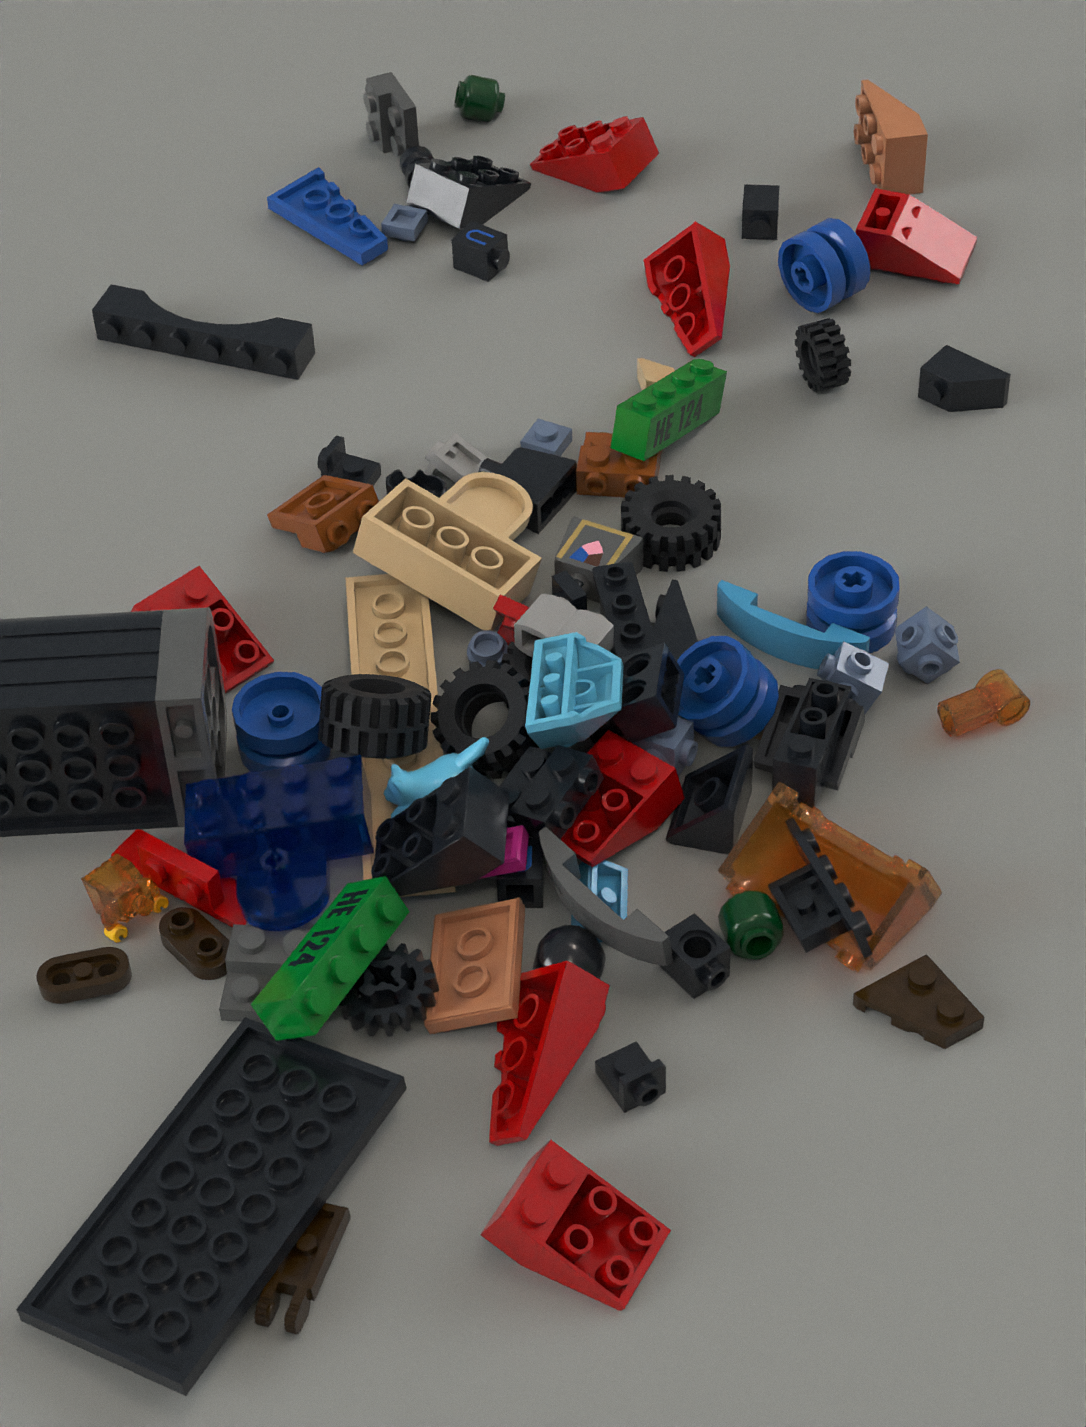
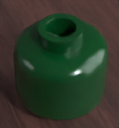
[454,75,505,122]
[718,891,784,960]

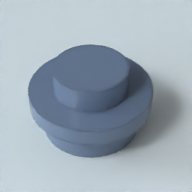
[467,630,508,667]

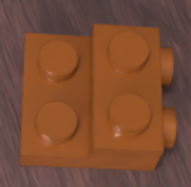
[576,432,662,498]
[267,475,379,553]

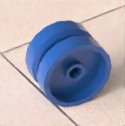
[778,218,870,313]
[806,551,900,653]
[677,636,779,747]
[232,672,331,781]

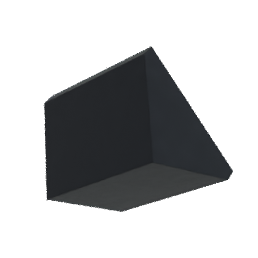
[666,744,753,855]

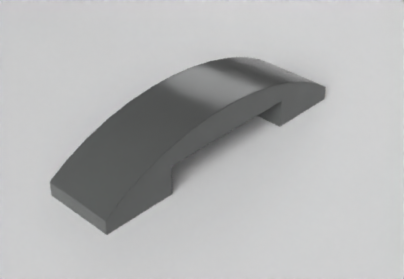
[539,827,673,966]

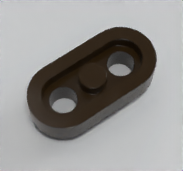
[159,907,229,980]
[36,947,132,1004]

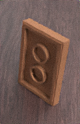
[424,898,525,1034]

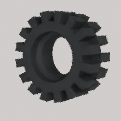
[795,318,851,392]

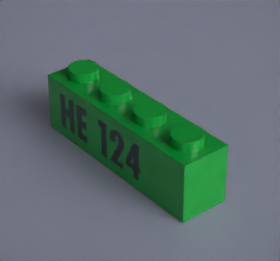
[610,359,727,461]
[251,876,410,1041]

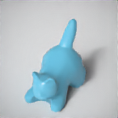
[384,737,489,818]

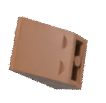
[853,79,928,194]

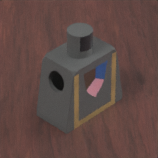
[554,516,643,603]

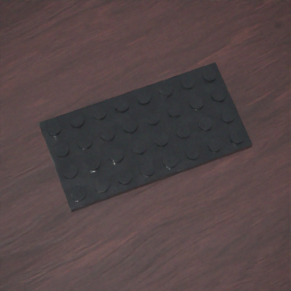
[16,1017,407,1396]

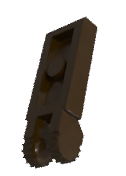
[254,1203,351,1334]

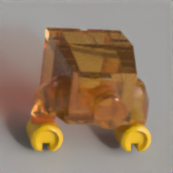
[81,854,169,943]

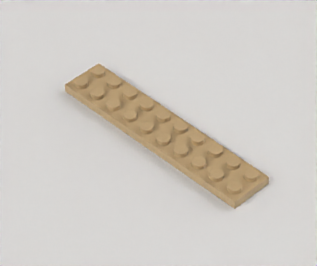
[345,574,456,897]

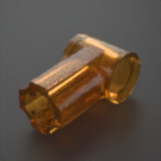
[937,669,1031,737]

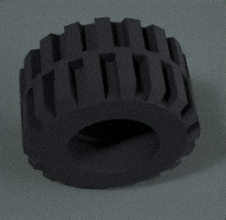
[431,660,539,779]
[318,674,431,759]

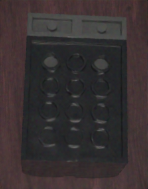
[0,607,227,837]

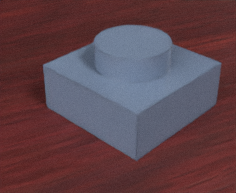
[381,204,428,242]
[520,418,573,456]

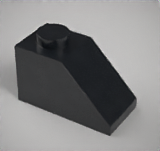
[918,345,1011,412]

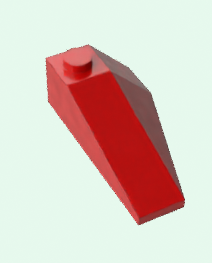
[643,221,730,358]
[489,960,610,1146]

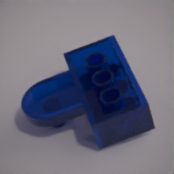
[184,755,374,931]

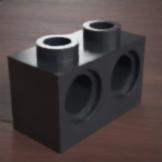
[609,642,684,743]

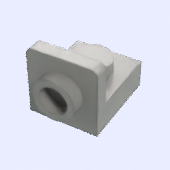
[424,433,487,483]

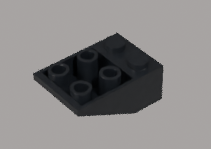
[406,155,531,229]
[371,767,509,896]

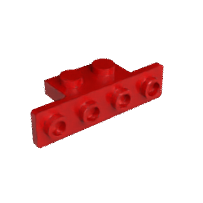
[111,829,276,928]

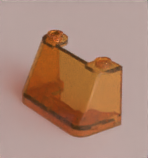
[718,782,942,973]

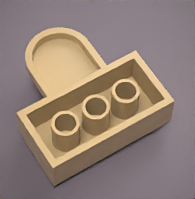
[353,472,542,631]

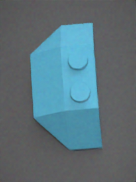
[525,632,624,749]

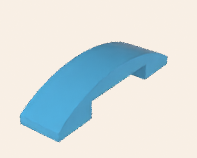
[717,580,870,669]

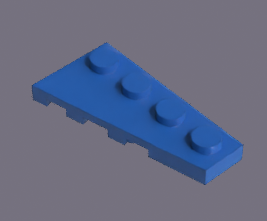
[267,167,388,266]

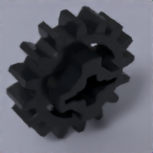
[339,943,439,1037]

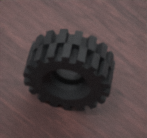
[621,475,721,572]

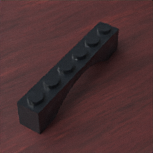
[92,284,315,380]

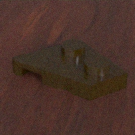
[853,954,984,1049]

